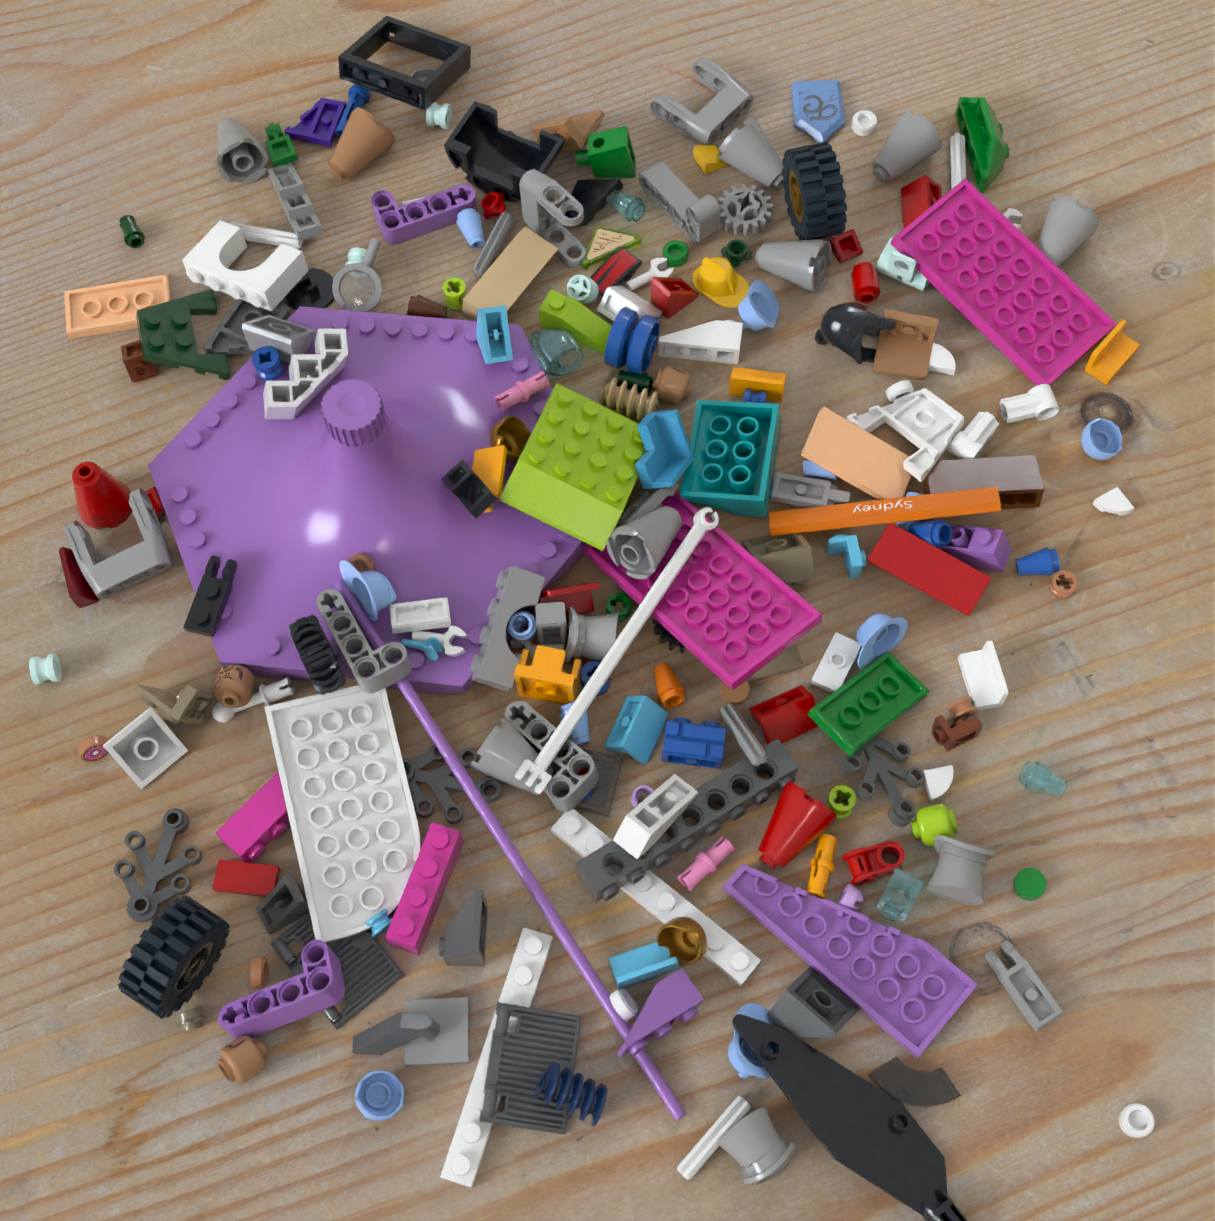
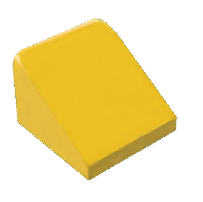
[693,145,727,175]

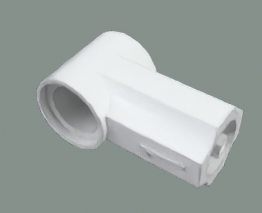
[999,384,1060,424]
[947,411,999,459]

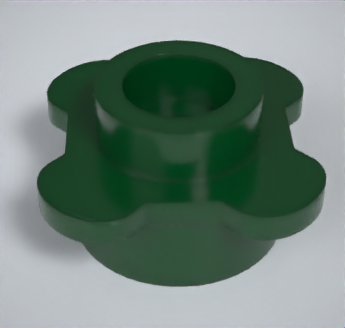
[721,239,752,267]

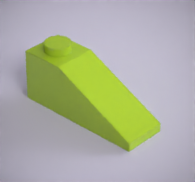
[539,289,612,354]

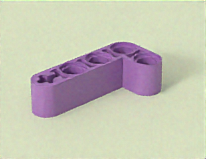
[371,184,477,244]
[218,939,345,1039]

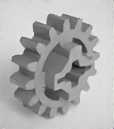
[718,184,773,237]

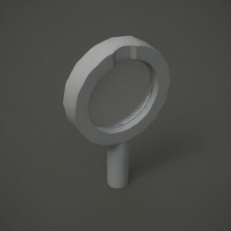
[332,238,383,312]

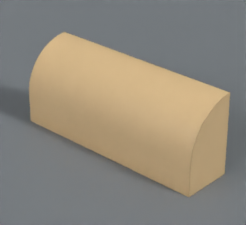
[462,226,558,321]

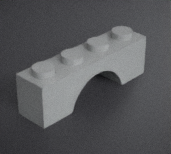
[470,566,545,691]

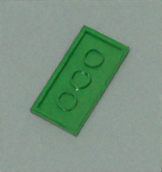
[808,651,930,757]

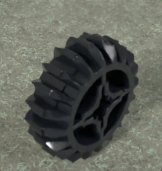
[289,615,345,695]

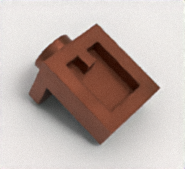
[121,340,158,383]
[932,715,983,752]

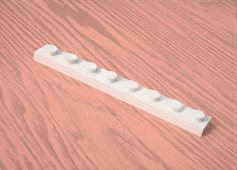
[551,809,761,987]
[440,927,553,1188]

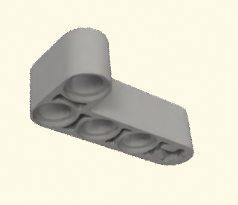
[638,161,720,244]
[316,589,412,693]
[505,701,599,812]

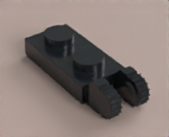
[183,556,237,637]

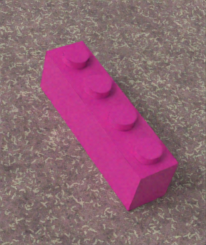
[216,771,290,863]
[385,822,464,956]

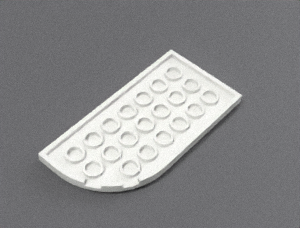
[264,685,420,943]

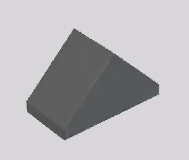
[256,874,309,934]

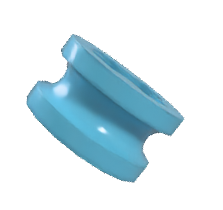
[364,909,393,938]

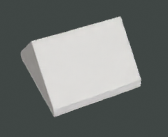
[103,707,188,789]

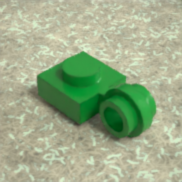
[265,122,298,167]

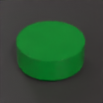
[663,240,689,267]
[1013,868,1046,901]

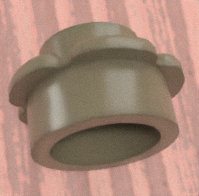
[175,1007,207,1031]

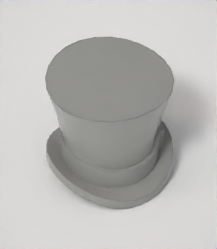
[564,607,619,664]
[926,835,996,906]
[718,1107,796,1186]

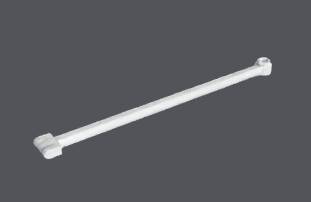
[514,507,719,794]

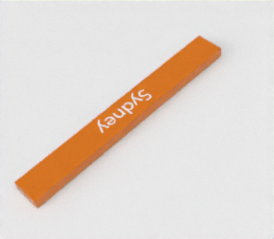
[769,487,1001,536]

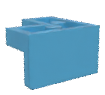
[635,409,694,489]

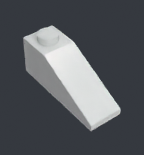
[659,320,743,365]
[613,774,698,860]

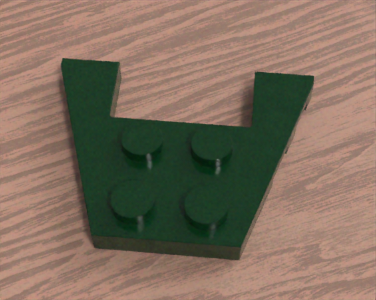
[136,290,230,380]

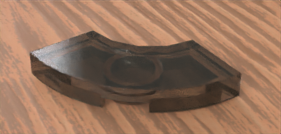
[869,1056,961,1107]

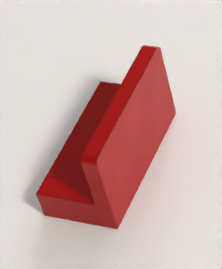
[901,175,942,229]
[537,582,600,616]
[749,685,818,745]

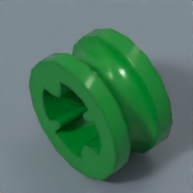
[606,593,631,622]

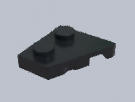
[564,179,623,226]

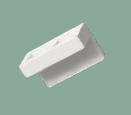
[597,285,662,321]
[957,640,1009,711]

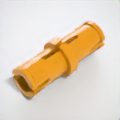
[806,834,838,899]

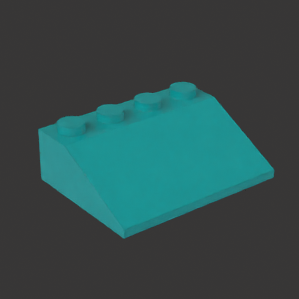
[680,400,782,517]

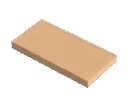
[64,274,172,339]
[801,407,911,500]

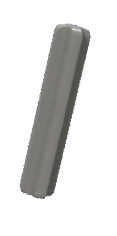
[473,212,514,277]
[720,704,767,766]

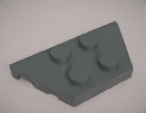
[203,299,291,355]

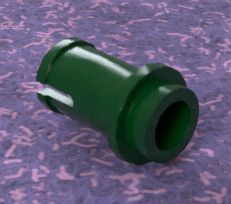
[119,215,145,248]
[617,370,653,393]

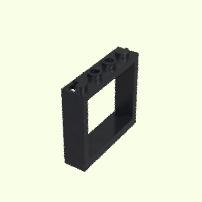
[338,16,471,110]

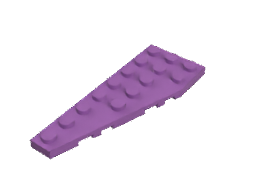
[722,864,978,1059]

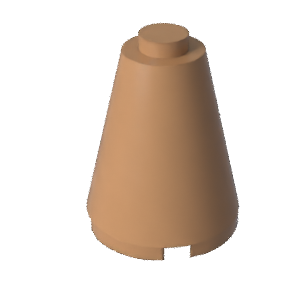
[328,107,395,180]

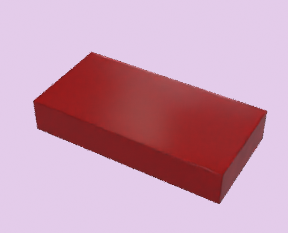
[212,859,280,897]

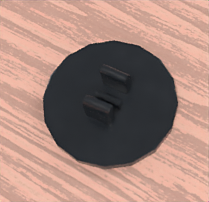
[285,268,334,310]

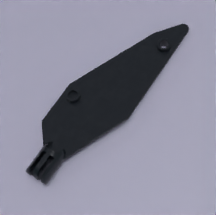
[732,1014,968,1221]

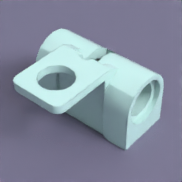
[876,237,930,292]

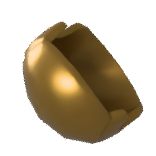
[490,415,531,461]
[657,917,708,964]

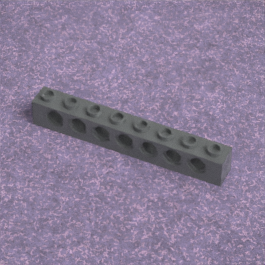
[575,739,799,903]

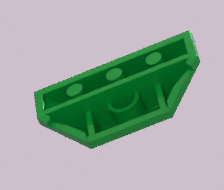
[955,97,1009,194]

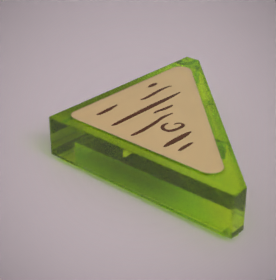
[582,226,642,270]

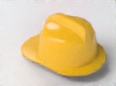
[692,257,750,309]

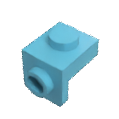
[826,534,866,579]

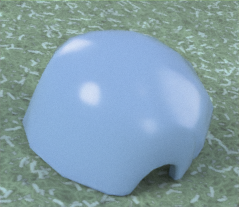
[1080,418,1122,460]
[355,1070,404,1122]

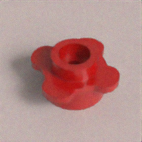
[481,192,506,219]

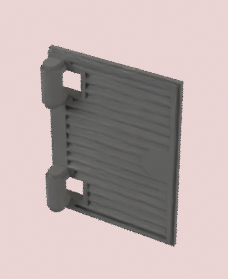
[270,912,404,1030]
[479,1002,582,1135]

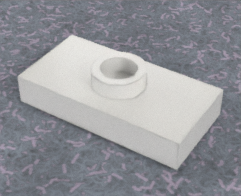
[389,597,451,634]
[810,632,862,693]

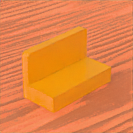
[1084,319,1140,385]
[729,367,786,402]
[472,445,507,513]

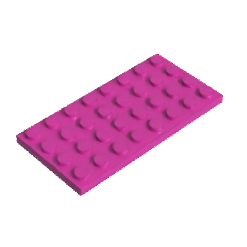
[890,179,1117,386]
[582,492,822,690]

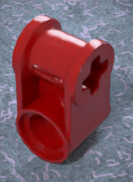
[842,841,905,887]

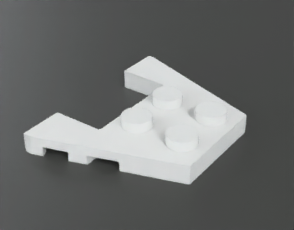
[847,388,964,482]

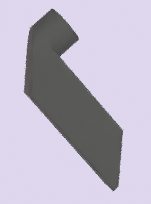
[352,1012,440,1055]

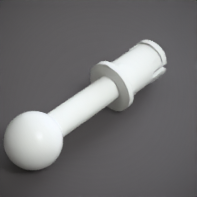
[212,677,295,723]

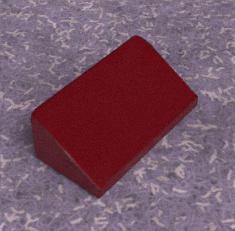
[59,547,99,608]

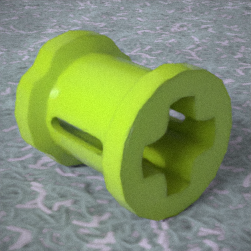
[442,277,466,312]
[826,785,856,820]

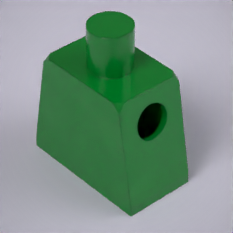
[575,126,636,178]

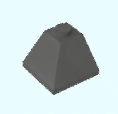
[439,890,488,967]
[767,966,859,1038]

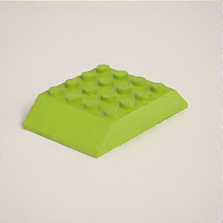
[499,382,646,551]

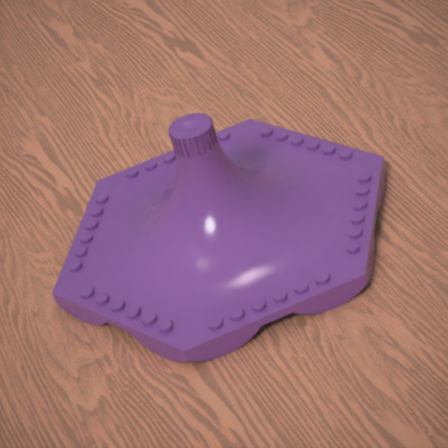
[148,306,587,694]

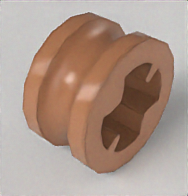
[1049,570,1078,599]
[947,696,978,722]

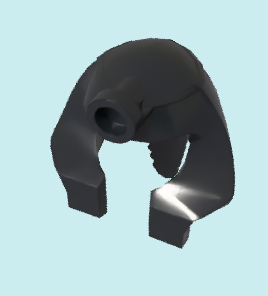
[814,302,896,364]

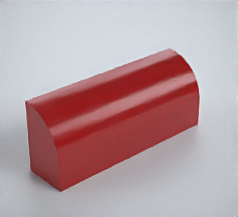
[867,523,992,617]

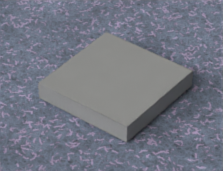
[404,997,470,1067]

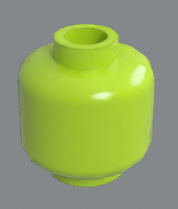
[911,804,959,847]

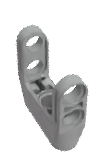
[650,57,754,145]
[519,169,586,268]
[64,488,172,598]

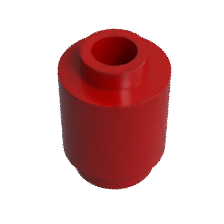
[851,262,881,303]

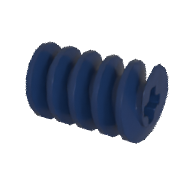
[534,1062,607,1126]

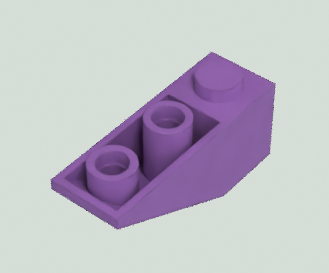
[924,521,1012,573]
[617,968,704,1057]

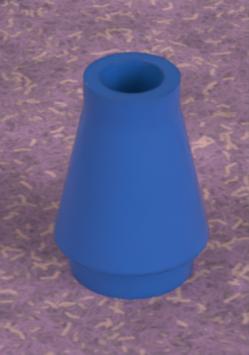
[908,519,952,548]
[1015,547,1060,576]

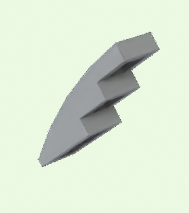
[267,163,324,241]

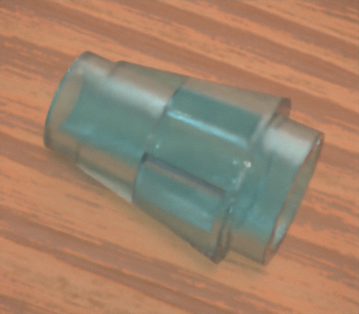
[607,190,646,222]
[1018,761,1067,797]

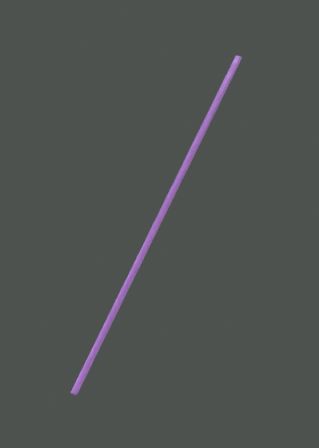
[334,579,686,1121]

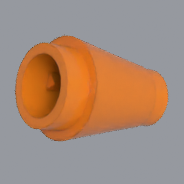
[654,663,686,708]

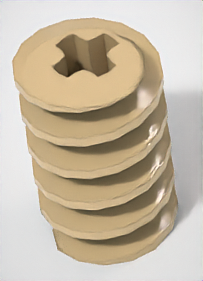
[598,377,659,422]

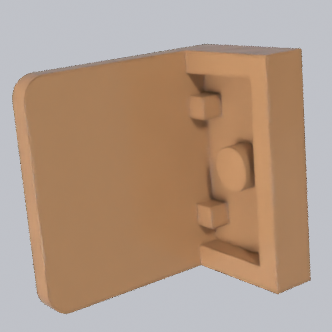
[531,110,605,153]
[873,309,939,380]

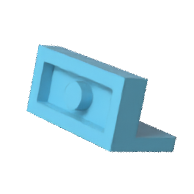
[604,696,669,764]
[609,942,678,989]

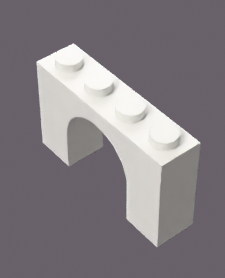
[182,220,309,311]

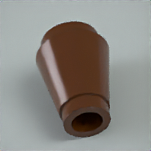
[407,295,447,318]

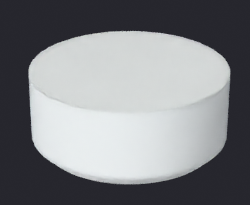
[851,110,877,136]
[885,380,914,403]
[610,988,638,1021]
[1119,1103,1155,1139]

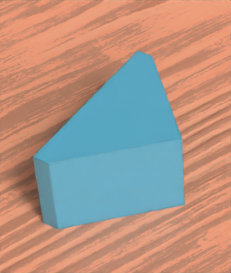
[475,305,513,364]

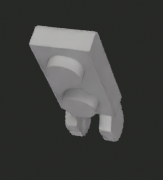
[985,940,1064,1033]

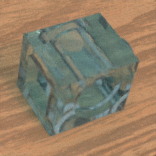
[876,868,925,922]

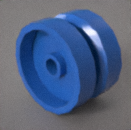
[604,307,661,375]

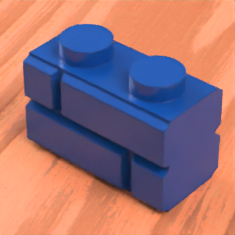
[662,717,726,769]

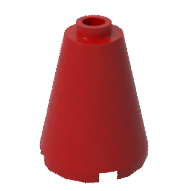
[72,461,132,530]
[758,781,837,869]

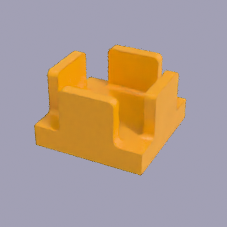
[514,645,582,705]

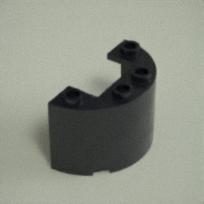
[444,101,564,202]

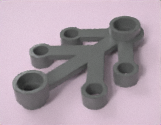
[841,736,925,827]
[402,744,502,824]
[114,808,202,923]

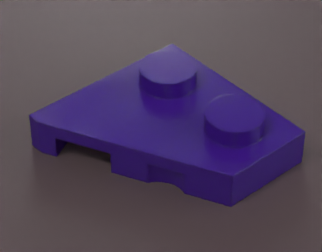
[284,98,346,147]

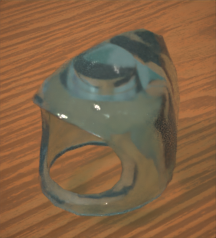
[529,328,584,376]

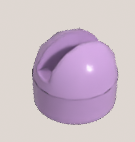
[631,785,654,807]
[838,883,864,911]

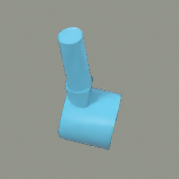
[401,637,444,661]

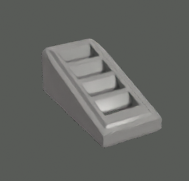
[535,602,567,644]

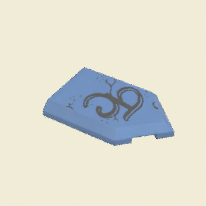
[791,80,845,143]

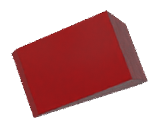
[651,277,699,319]

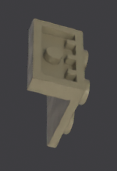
[134,684,218,726]

